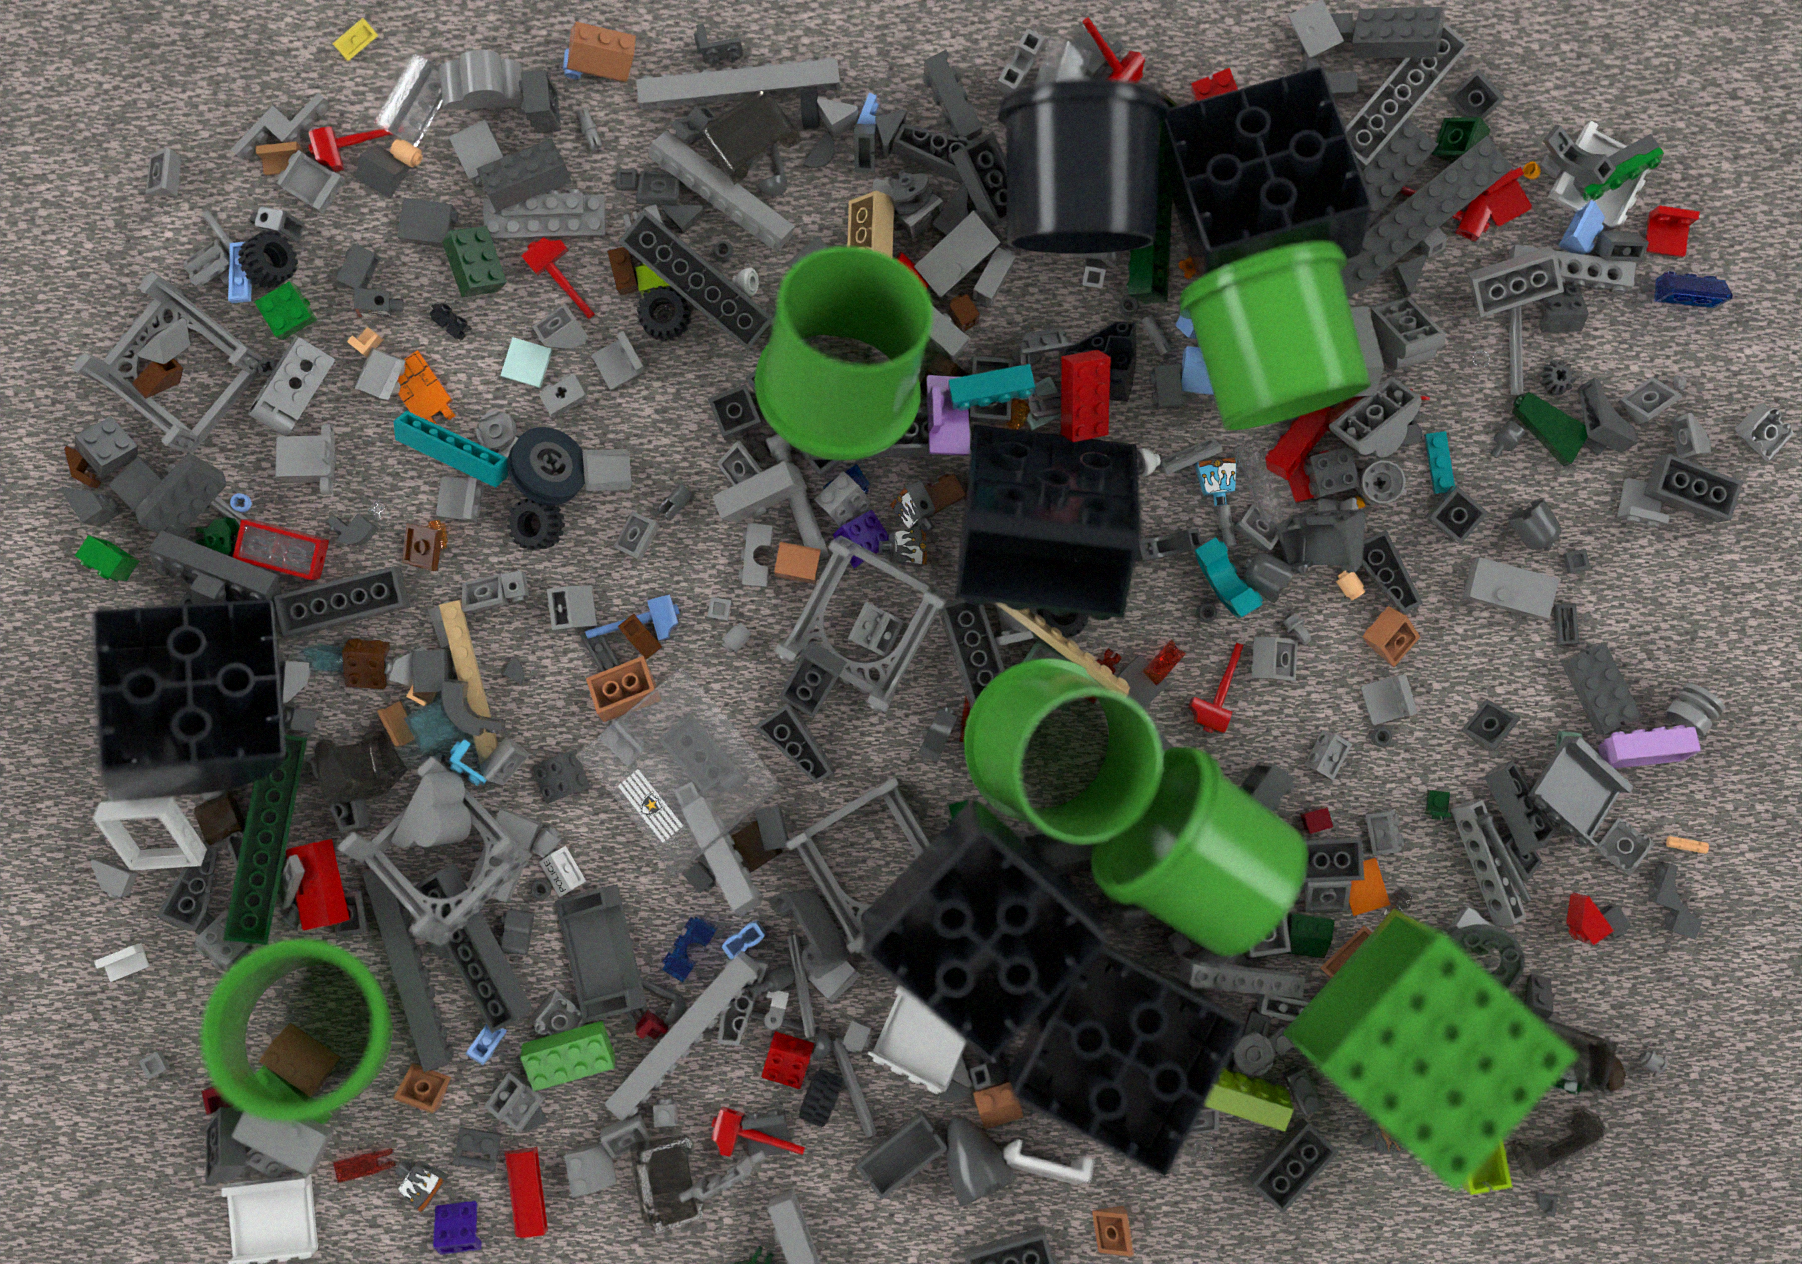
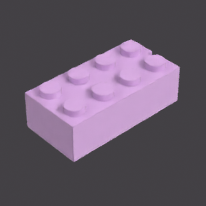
[1598,725,1701,769]

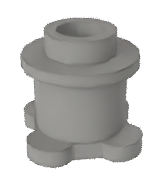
[1640,1050,1669,1078]

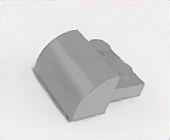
[183,239,229,287]
[848,602,904,657]
[484,1072,545,1132]

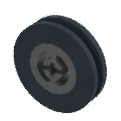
[507,427,585,505]

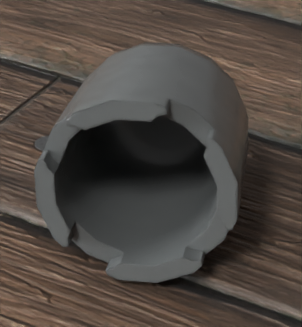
[1508,498,1561,550]
[1243,552,1296,603]

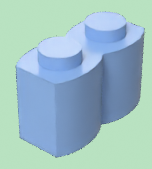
[722,920,766,959]

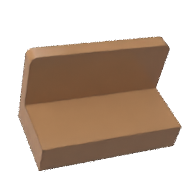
[256,142,303,175]
[377,701,420,747]

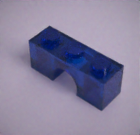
[662,915,718,983]

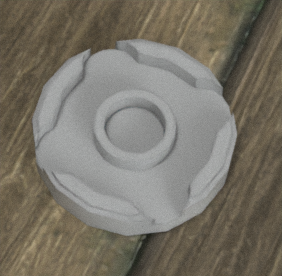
[476,410,517,452]
[1233,1033,1275,1076]

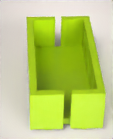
[1204,1068,1294,1131]
[1462,1140,1512,1195]

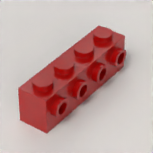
[1265,407,1335,480]

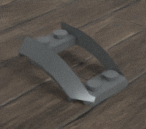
[1020,328,1075,421]

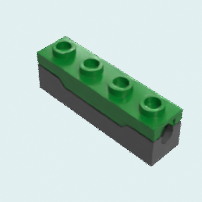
[1573,134,1664,203]

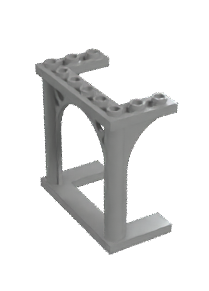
[71,271,265,454]
[774,535,949,712]
[337,756,533,946]
[786,776,931,953]

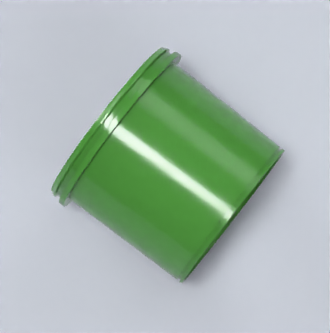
[1179,242,1371,431]
[755,247,933,460]
[964,658,1162,843]
[1091,746,1307,956]
[201,939,393,1122]

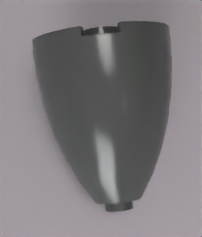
[946,1115,1017,1207]

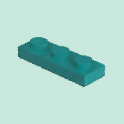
[1424,431,1455,494]

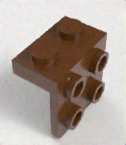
[342,638,390,689]

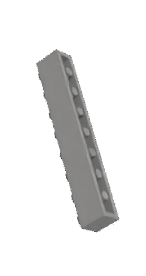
[648,130,795,252]

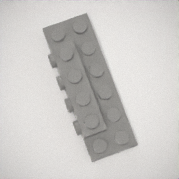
[483,189,606,240]

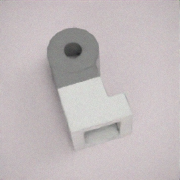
[764,991,789,1031]

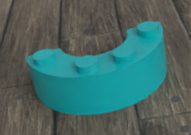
[1195,537,1263,619]

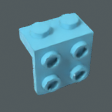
[448,739,487,786]

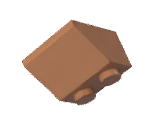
[1362,606,1420,667]
[972,1078,1024,1129]

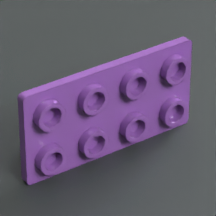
[926,375,970,456]

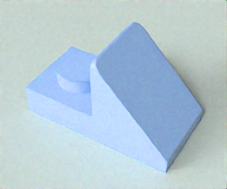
[857,93,879,124]
[466,1024,507,1065]

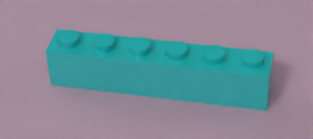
[393,410,508,488]

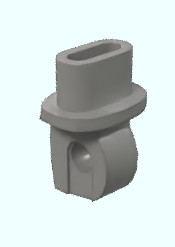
[1283,613,1311,646]

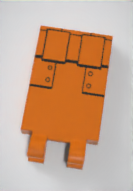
[397,350,456,425]

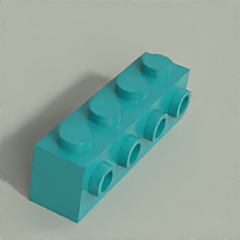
[948,364,1035,411]

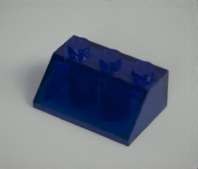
[1654,271,1733,308]

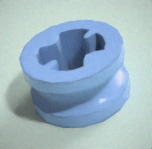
[230,493,252,512]

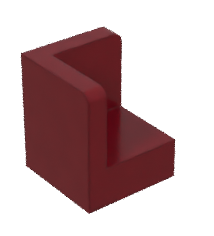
[1300,806,1333,834]
[635,1010,669,1039]
[201,1086,234,1115]

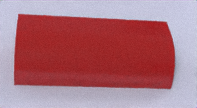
[504,1147,548,1238]

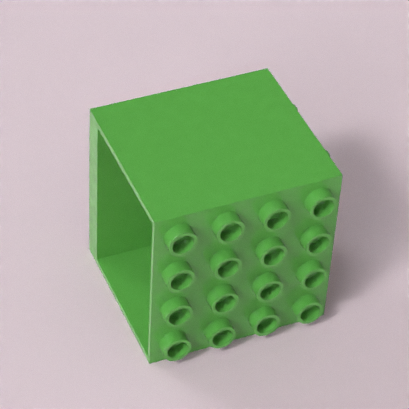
[1282,909,1577,1192]

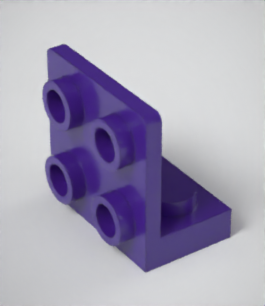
[832,510,889,569]
[433,1201,482,1255]

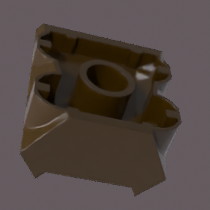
[194,792,245,846]
[731,820,783,873]

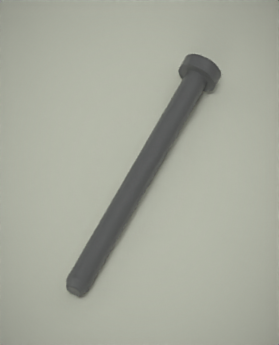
[1478,813,1532,903]

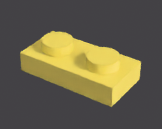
[332,18,378,61]

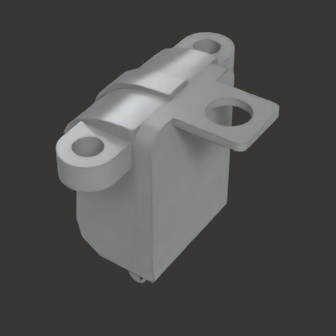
[275,424,336,495]

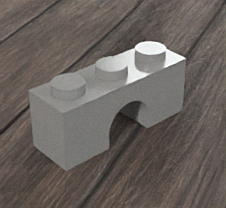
[997,28,1045,94]
[739,523,774,588]

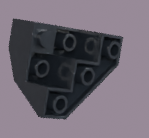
[1064,321,1136,402]

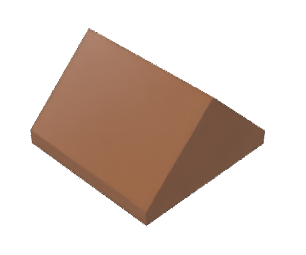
[774,542,821,585]
[394,1063,451,1113]
[1092,1205,1134,1257]

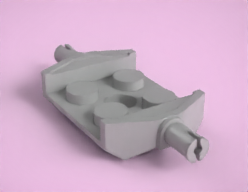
[679,1150,766,1203]

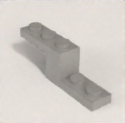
[231,93,330,161]

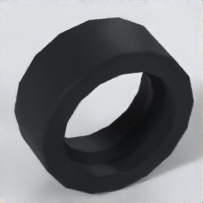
[800,89,820,129]

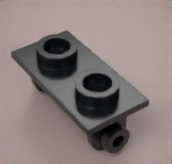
[429,303,472,341]

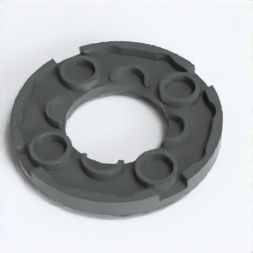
[1447,924,1525,991]

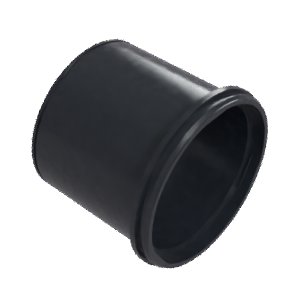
[997,79,1168,254]

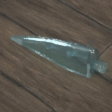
[304,644,388,672]

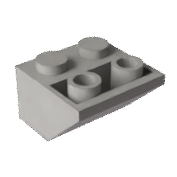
[547,585,597,631]

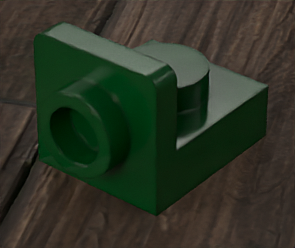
[1425,790,1451,821]

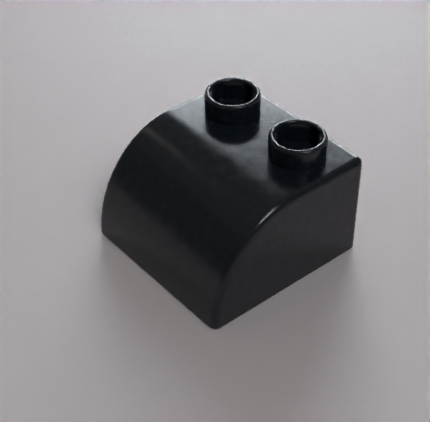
[1162,67,1373,280]
[92,600,286,802]

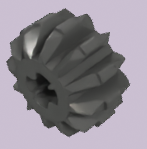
[1539,360,1577,395]

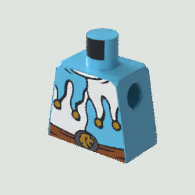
[1195,458,1237,506]

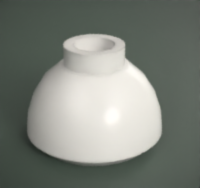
[732,268,759,297]
[1137,448,1160,477]

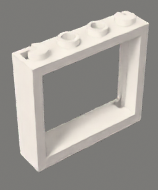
[93,797,207,871]

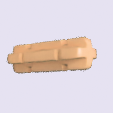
[1666,836,1709,854]

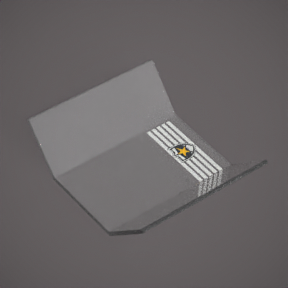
[575,667,781,879]

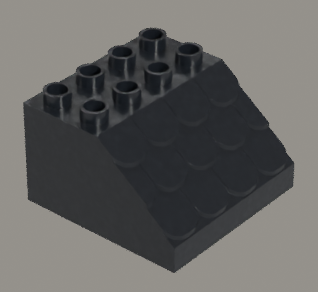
[955,425,1142,621]

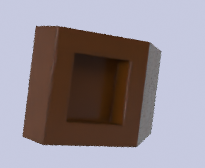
[64,445,101,489]
[618,614,663,660]

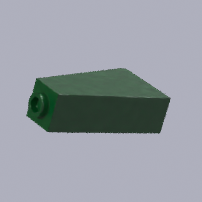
[1512,391,1588,466]

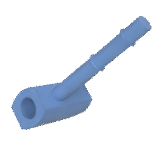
[585,595,680,641]

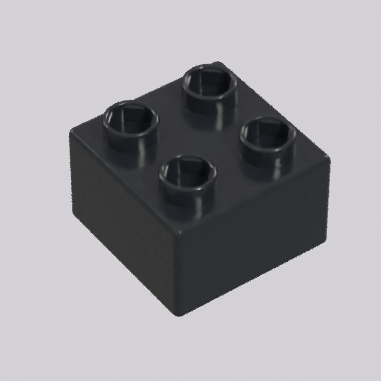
[863,800,1108,1060]
[1008,944,1244,1178]

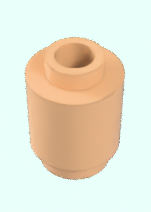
[390,139,423,167]
[1336,570,1366,601]

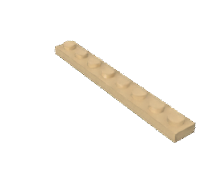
[439,600,498,764]
[995,603,1130,697]

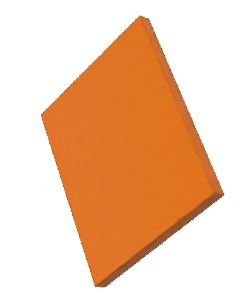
[1349,857,1391,916]

